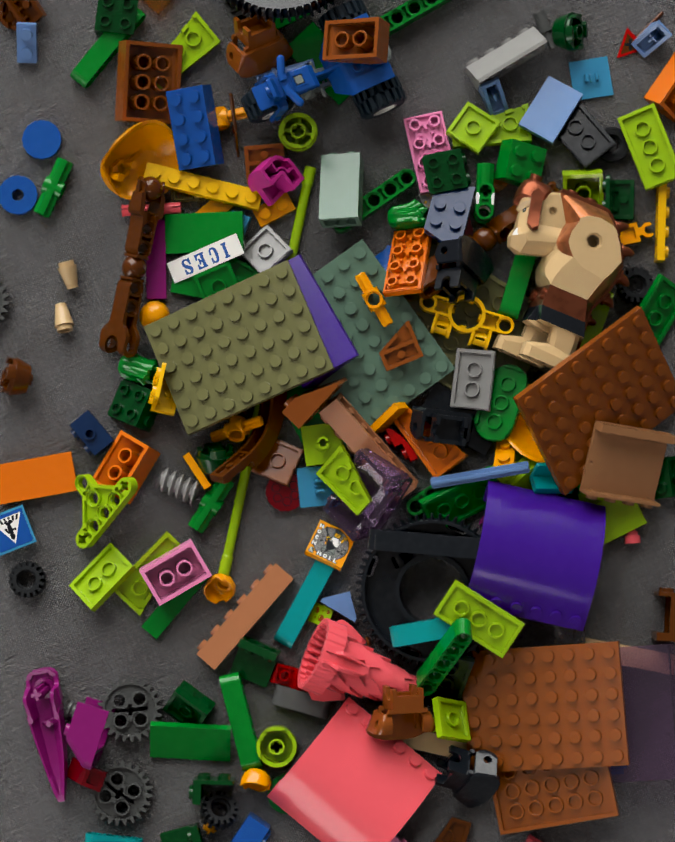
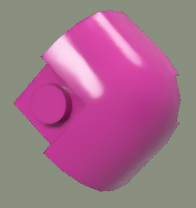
[248,155,305,206]

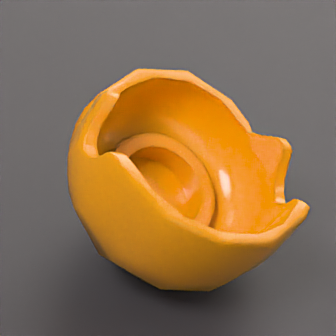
[139,300,170,327]
[204,573,236,604]
[240,768,272,792]

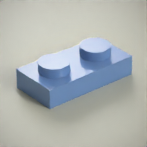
[16,22,38,63]

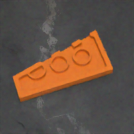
[394,406,468,477]

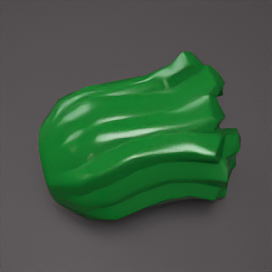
[387,199,428,231]
[118,353,158,387]

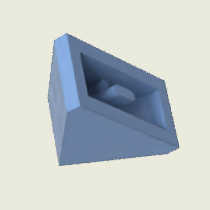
[631,20,673,58]
[478,77,509,115]
[320,591,357,622]

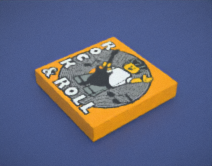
[304,519,357,571]

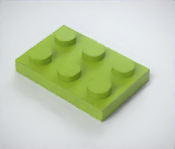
[69,542,136,612]

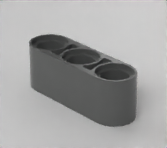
[271,684,332,719]

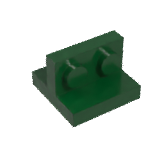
[162,680,216,724]

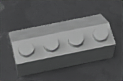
[465,26,547,91]

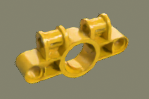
[419,295,514,350]

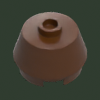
[0,357,33,396]

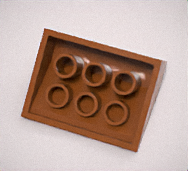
[115,40,183,124]

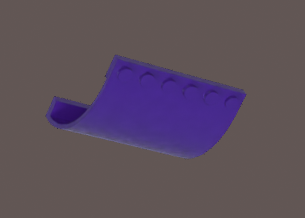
[468,480,606,631]

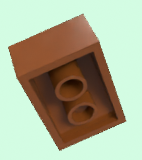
[322,17,390,64]
[282,377,347,429]

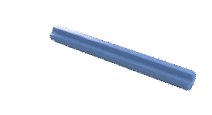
[430,461,530,489]

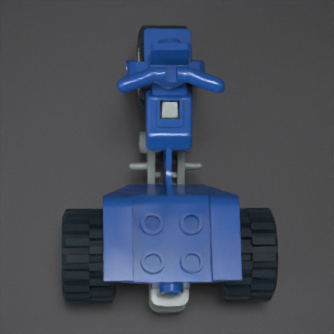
[241,0,407,123]

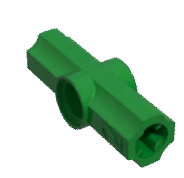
[34,157,74,219]
[188,481,235,534]

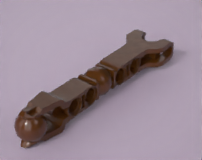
[99,176,165,358]
[418,181,559,299]

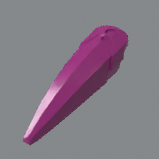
[23,667,68,802]

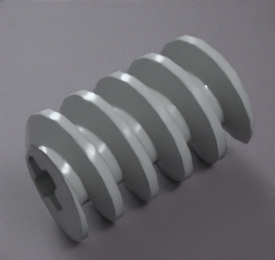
[155,467,199,505]

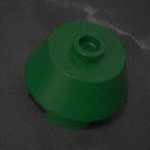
[552,12,588,52]
[196,442,235,474]

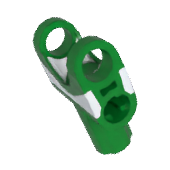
[474,163,495,225]

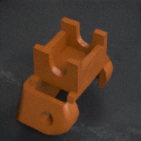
[226,14,293,78]
[366,684,435,740]

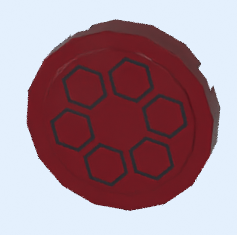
[266,474,300,511]

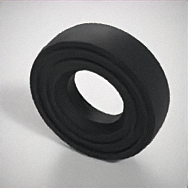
[600,127,629,163]

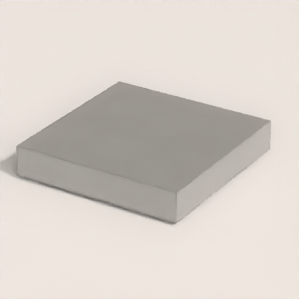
[242,224,293,273]

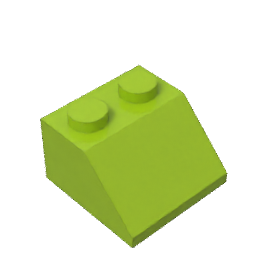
[562,168,604,205]

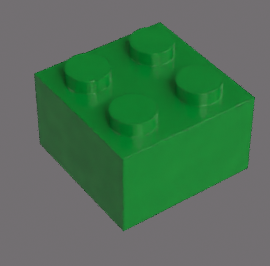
[494,139,547,187]

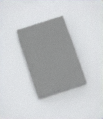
[450,348,497,411]

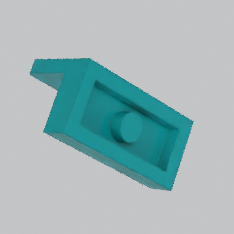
[529,463,573,494]

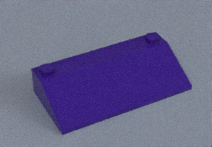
[288,255,359,388]

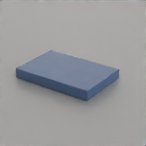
[518,76,583,145]

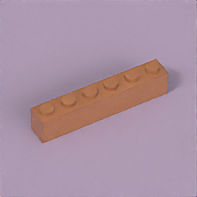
[319,392,419,502]
[197,563,294,670]

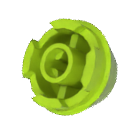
[278,112,318,152]

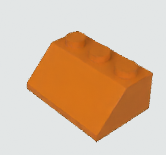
[644,52,675,122]
[93,430,161,505]

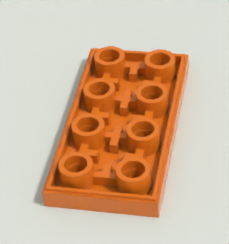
[383,228,432,297]
[0,451,77,505]

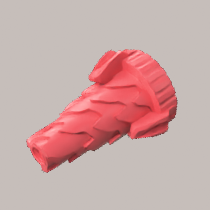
[297,618,425,702]

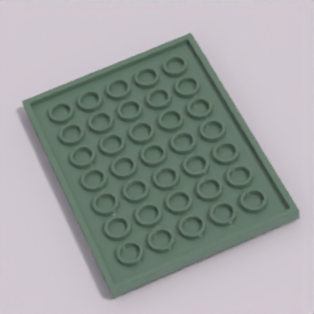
[313,239,455,426]

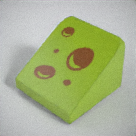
[308,602,334,625]

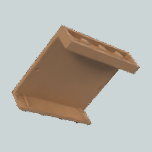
[579,420,675,509]

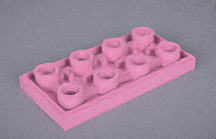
[403,110,451,195]

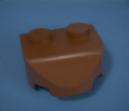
[0,0,47,30]

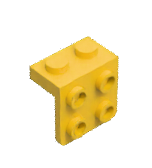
[148,362,176,416]

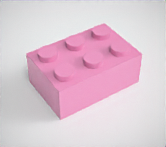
[139,538,212,606]

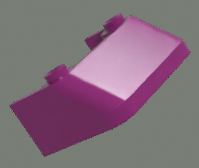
[63,696,116,770]

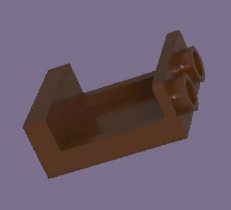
[651,587,675,642]

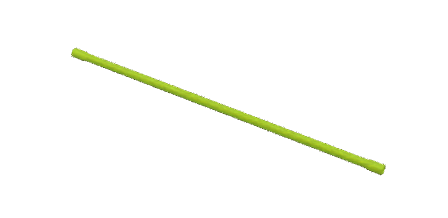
[218,166,316,575]

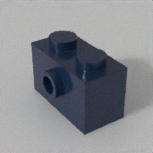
[70,410,114,456]

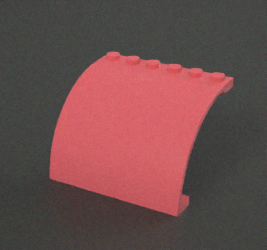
[267,697,442,842]

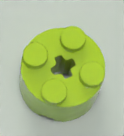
[256,725,297,768]

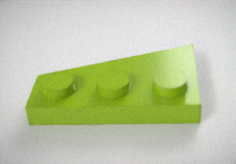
[316,445,373,516]

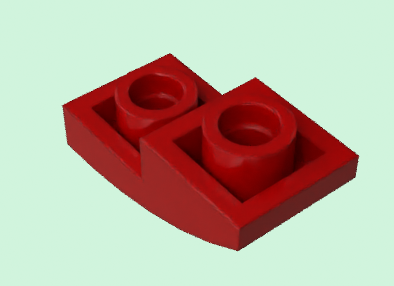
[384,428,418,462]
[269,663,307,692]

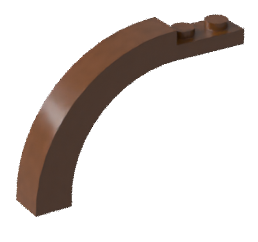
[210,392,287,484]

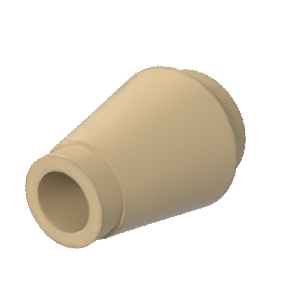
[58,260,79,290]
[55,303,74,333]

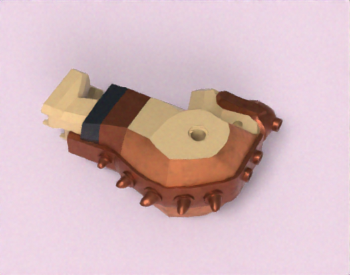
[492,173,634,369]

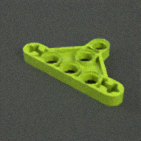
[75,474,138,549]

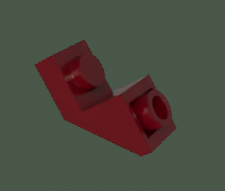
[67,757,108,792]

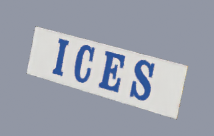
[167,233,244,283]

